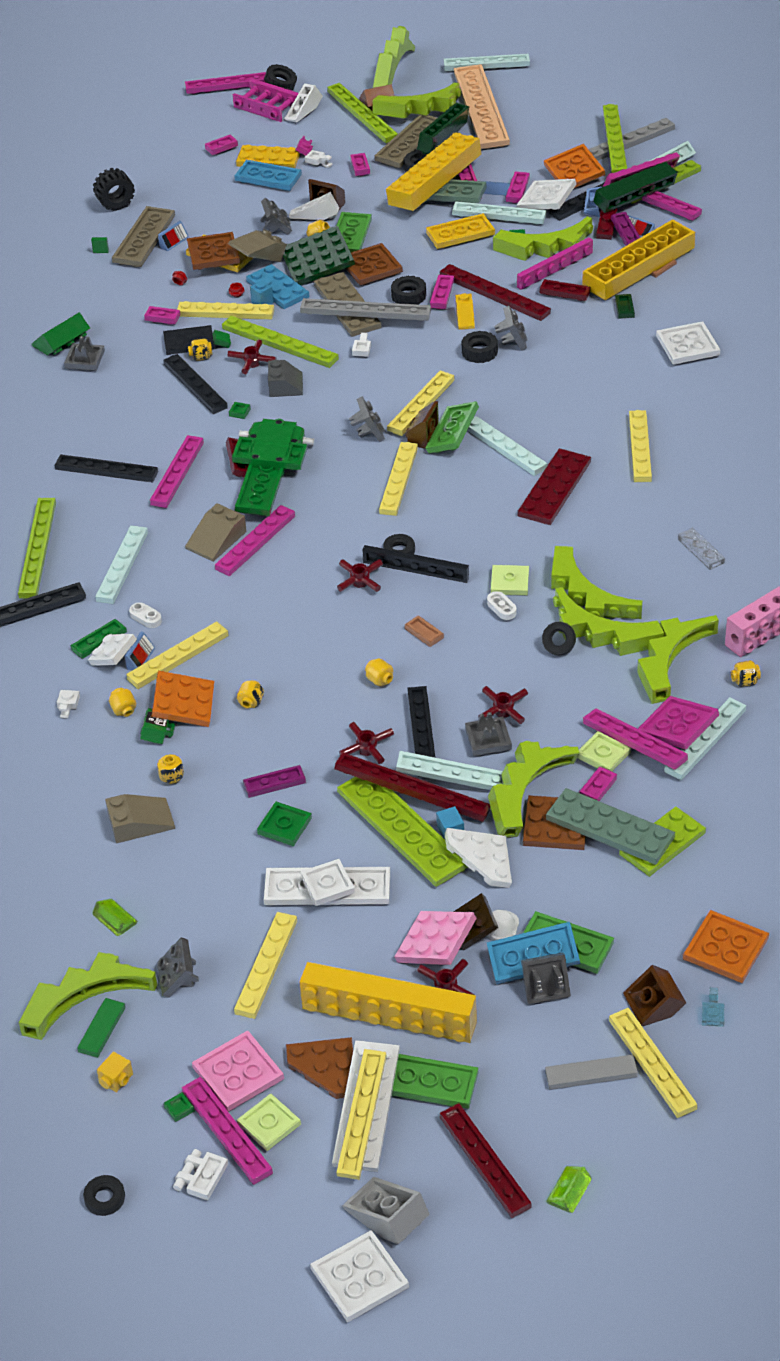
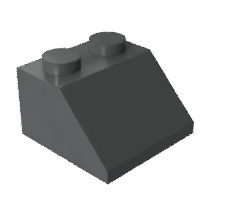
[268,360,303,397]

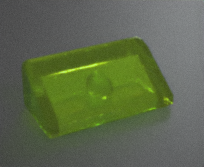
[93,899,138,936]
[546,1166,592,1213]

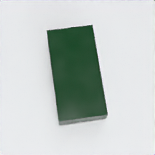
[615,294,635,319]

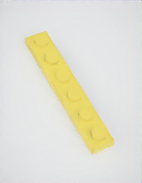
[177,301,274,320]
[387,370,455,436]
[629,410,652,482]
[379,442,418,516]
[126,621,229,689]
[234,912,297,1019]
[609,1008,698,1118]
[336,1049,387,1180]

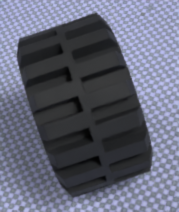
[93,168,135,211]

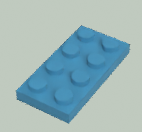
[234,160,302,191]
[246,264,310,309]
[487,922,581,984]

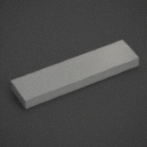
[545,1055,638,1090]

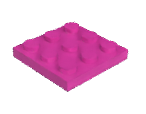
[638,696,719,750]

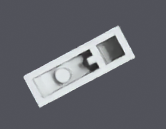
[285,84,323,123]
[289,192,339,220]

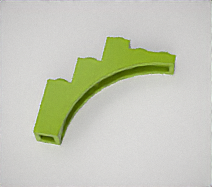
[373,26,415,88]
[373,82,461,118]
[493,216,593,261]
[551,546,643,619]
[553,587,664,656]
[637,615,719,704]
[488,741,579,837]
[19,952,158,1040]

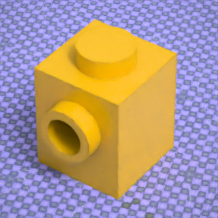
[97,1051,133,1093]

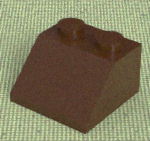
[308,179,345,212]
[405,401,439,449]
[623,965,686,1026]

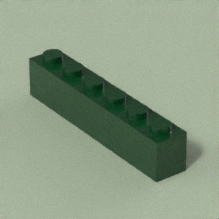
[417,102,470,154]
[593,162,678,213]

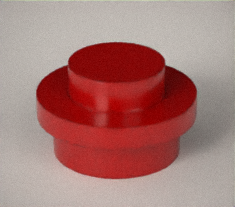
[172,271,188,285]
[229,282,245,297]

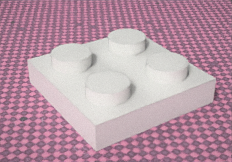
[88,634,137,666]
[300,859,355,906]

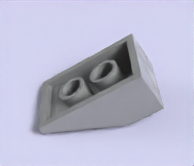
[342,1177,430,1244]

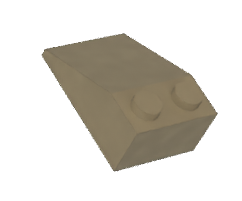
[228,229,287,262]
[185,503,247,562]
[105,794,175,844]

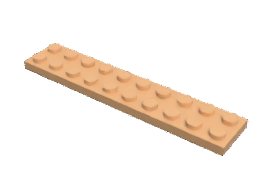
[454,64,510,149]

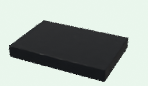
[163,325,215,355]

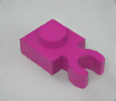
[296,136,313,156]

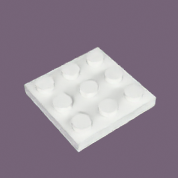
[517,179,577,210]
[656,321,720,365]
[310,1230,409,1323]

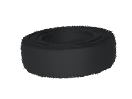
[383,534,415,554]
[542,621,576,656]
[83,1175,125,1216]

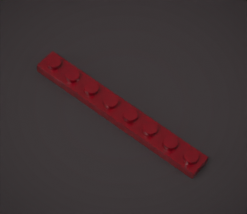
[440,264,551,321]
[334,752,491,822]

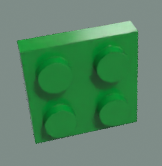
[257,801,312,846]

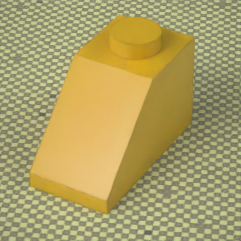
[455,293,475,330]

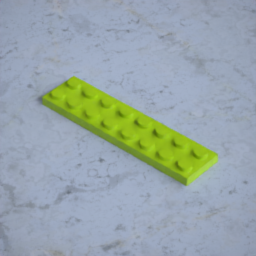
[337,777,468,887]

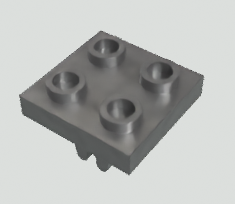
[260,198,292,235]
[494,306,528,351]
[64,336,105,371]
[349,396,385,442]
[465,712,512,756]
[157,937,199,998]
[521,953,571,1004]

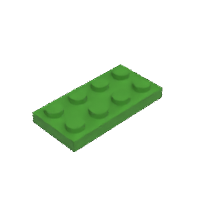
[336,212,372,252]
[426,401,479,453]
[523,911,614,974]
[392,1054,479,1109]

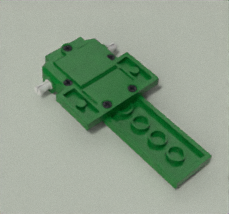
[232,418,314,516]

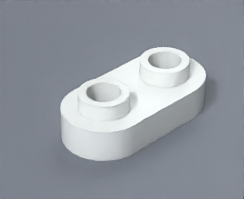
[487,592,517,620]
[129,602,162,628]

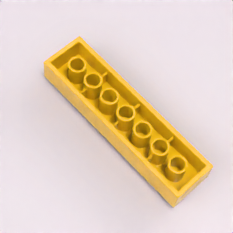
[386,133,481,211]
[582,219,696,300]
[299,962,477,1043]

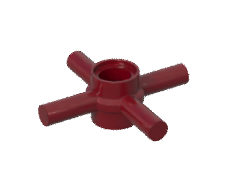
[227,340,277,374]
[337,559,383,592]
[478,686,528,724]
[339,722,394,764]
[417,959,475,995]

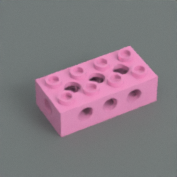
[725,586,780,657]

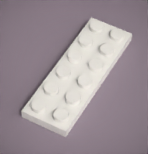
[264,867,390,905]
[332,1040,400,1172]

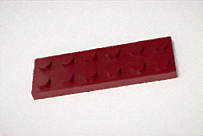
[518,448,591,526]

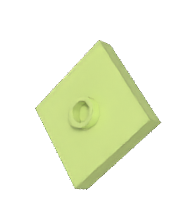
[491,565,529,595]
[577,731,631,772]
[237,1093,301,1151]

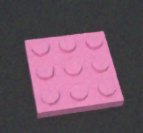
[394,911,476,965]
[192,1030,284,1112]

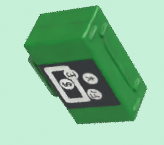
[140,708,175,744]

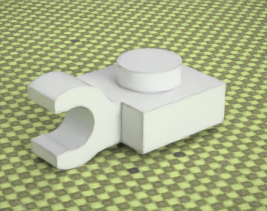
[305,150,333,168]
[352,333,371,357]
[57,690,80,718]

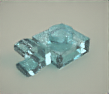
[702,987,725,1027]

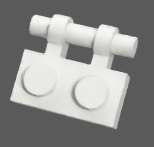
[173,1149,228,1201]

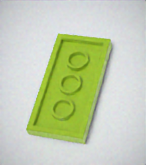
[619,806,706,877]

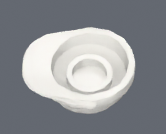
[486,910,519,941]

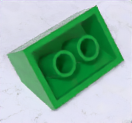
[31,312,90,355]

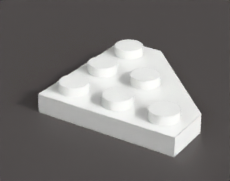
[445,828,512,888]

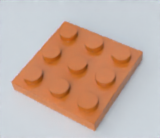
[544,144,605,188]
[151,670,214,727]
[683,910,769,983]

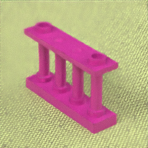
[232,79,299,122]

